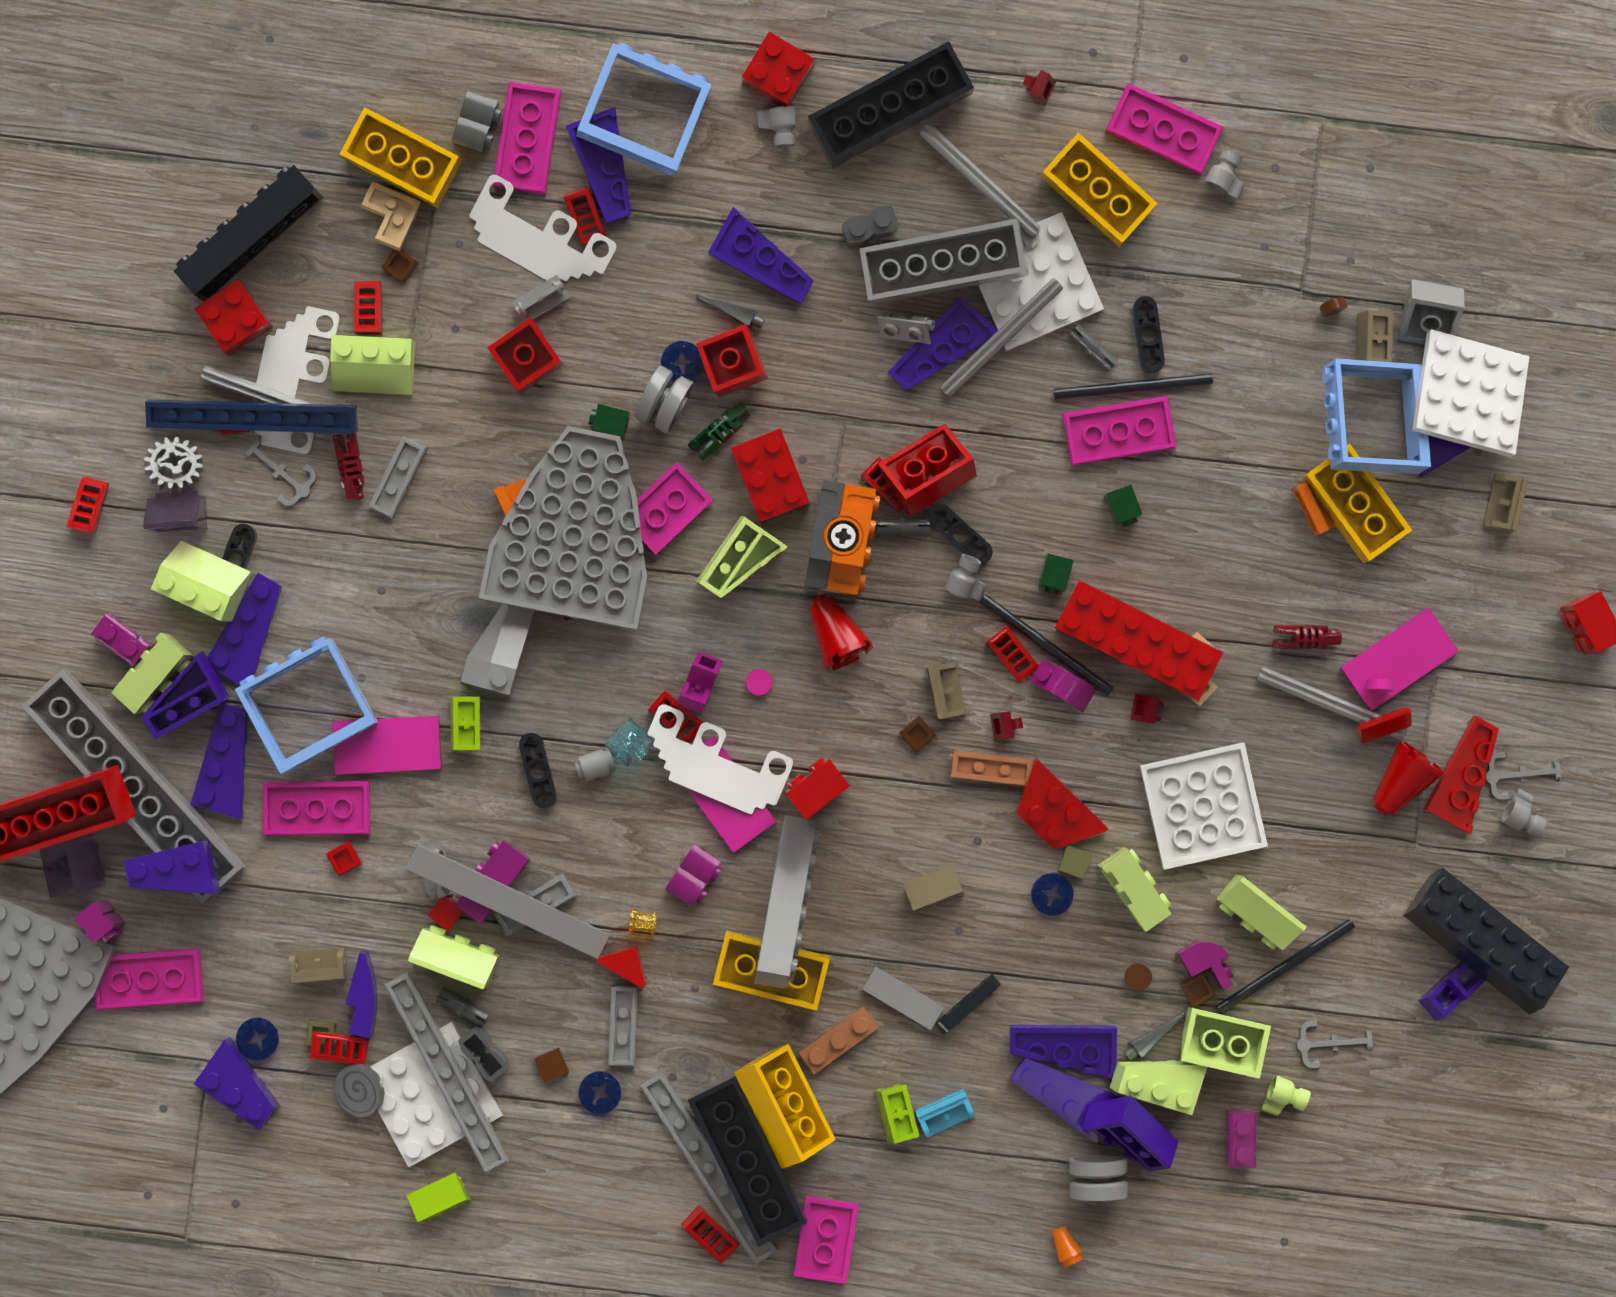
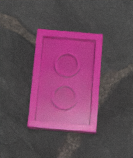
[637,462,714,555]
[794,1195,859,1284]

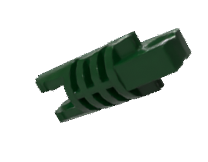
[687,403,750,461]

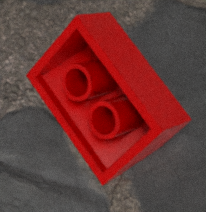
[878,424,977,516]

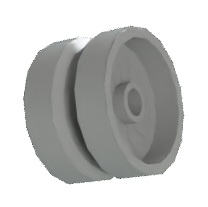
[634,365,694,434]
[1069,1155,1129,1201]

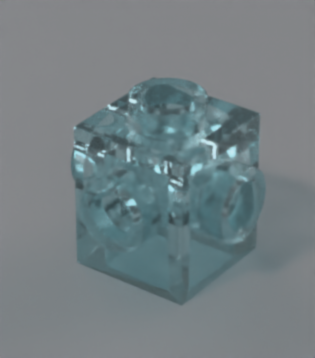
[605,718,653,767]

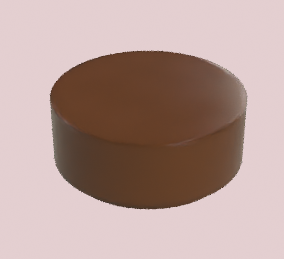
[1320,297,1348,317]
[1125,963,1152,991]

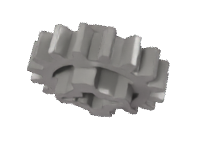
[144,437,203,494]

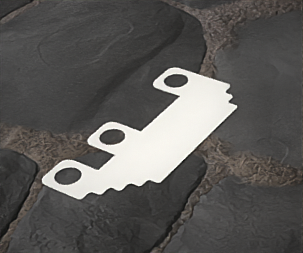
[469,175,616,281]
[252,306,339,454]
[647,705,793,814]

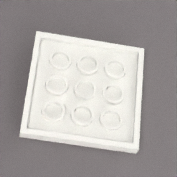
[977,212,1104,352]
[1412,329,1529,458]
[1139,742,1268,870]
[370,1021,503,1167]

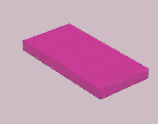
[493,82,562,195]
[1105,83,1224,176]
[1062,396,1177,466]
[1340,608,1459,711]
[332,716,442,775]
[686,735,777,853]
[262,781,371,836]
[95,948,204,1010]

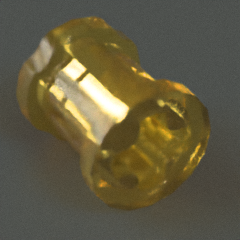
[628,908,658,935]

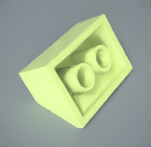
[330,335,415,395]
[151,541,252,621]
[1217,874,1307,950]
[408,925,500,990]
[1180,1007,1271,1079]

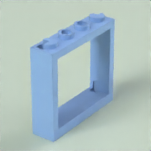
[576,43,712,177]
[1322,359,1431,474]
[235,637,378,774]

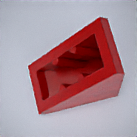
[597,946,647,989]

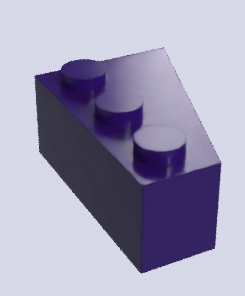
[142,651,230,740]
[123,840,221,894]
[194,1037,280,1130]
[1081,1096,1179,1172]

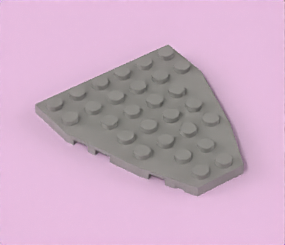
[478,426,647,630]
[0,897,117,1096]

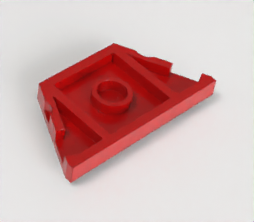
[1016,758,1109,850]

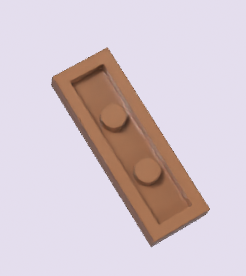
[950,750,1033,786]
[799,1006,879,1074]

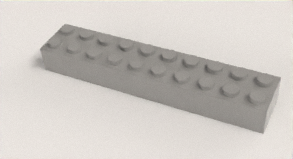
[22,670,247,904]

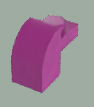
[677,651,723,713]
[1030,659,1096,712]
[1176,941,1234,990]

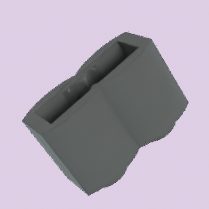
[451,91,502,154]
[842,206,898,248]
[458,1025,510,1082]

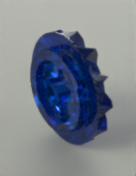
[661,341,703,382]
[1031,873,1074,916]
[236,1017,279,1060]
[578,1071,621,1114]

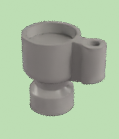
[757,106,796,148]
[1204,149,1244,200]
[945,554,987,600]
[1501,788,1546,838]

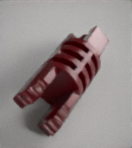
[333,434,364,501]
[1272,625,1342,649]

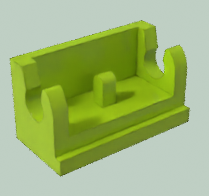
[450,697,480,750]
[875,1084,920,1144]
[407,1173,472,1223]

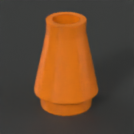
[1051,1226,1084,1268]

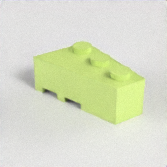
[696,516,788,598]
[111,633,194,714]
[1097,847,1172,932]
[1110,1060,1207,1115]

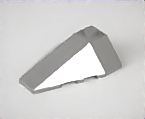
[460,604,536,696]

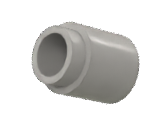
[575,749,616,782]

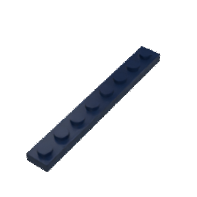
[145,399,358,434]

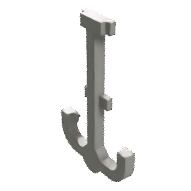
[245,440,317,506]
[1485,752,1561,800]
[1296,1020,1373,1068]

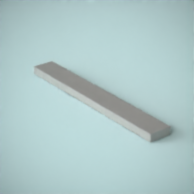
[405,843,610,959]
[384,971,510,1174]
[640,1070,778,1265]

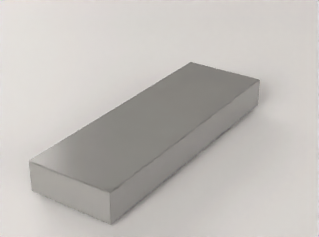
[368,436,428,519]
[494,873,577,937]
[862,966,944,1030]
[608,985,638,1067]

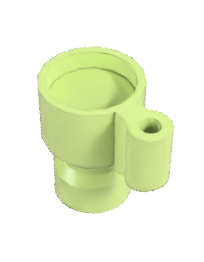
[1261,1075,1311,1116]

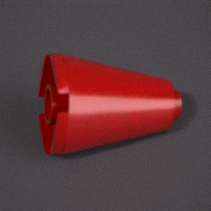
[809,594,873,671]
[1373,740,1444,816]

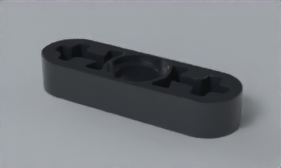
[1132,296,1165,374]
[929,505,993,564]
[222,524,257,569]
[519,733,557,808]
[934,974,1001,1035]

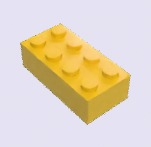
[340,107,462,209]
[1040,133,1158,248]
[1301,444,1412,563]
[713,930,830,1011]
[734,1044,836,1169]

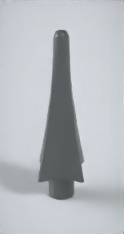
[696,293,765,329]
[1124,1012,1186,1061]

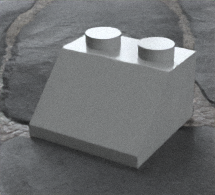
[1398,279,1465,345]

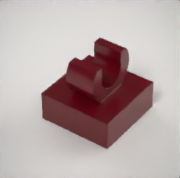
[1022,70,1056,106]
[1130,694,1164,724]
[990,711,1023,740]

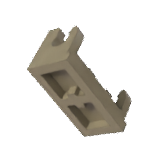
[1356,310,1393,362]
[1483,474,1529,532]
[927,662,966,720]
[903,864,964,914]
[289,947,348,983]

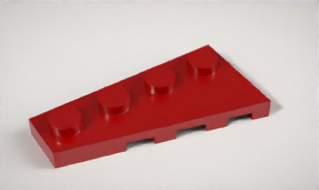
[1423,715,1499,835]

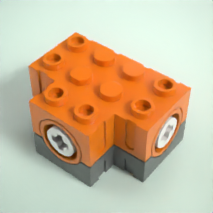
[804,480,880,597]

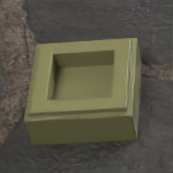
[1058,845,1092,879]
[305,1019,336,1050]

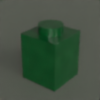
[589,404,630,439]
[1104,484,1142,527]
[1038,553,1074,595]

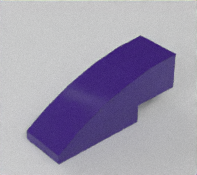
[345,951,378,1039]
[1418,962,1486,1021]

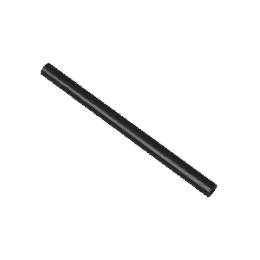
[1053,373,1213,399]
[979,594,1114,696]
[1216,919,1355,1014]

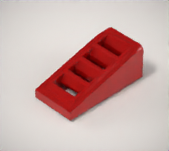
[564,186,607,247]
[354,281,383,335]
[860,457,903,513]
[66,476,109,534]
[985,625,1039,683]
[648,690,704,744]
[309,1031,369,1065]
[681,1205,740,1264]

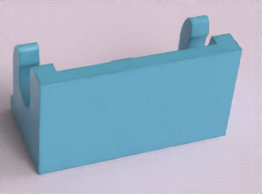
[915,1089,975,1138]

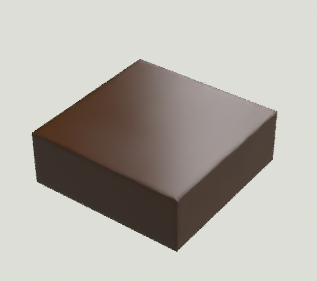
[381,249,419,284]
[899,716,936,753]
[1179,971,1216,1008]
[534,1047,569,1083]

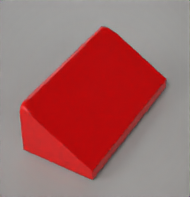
[1355,707,1412,744]

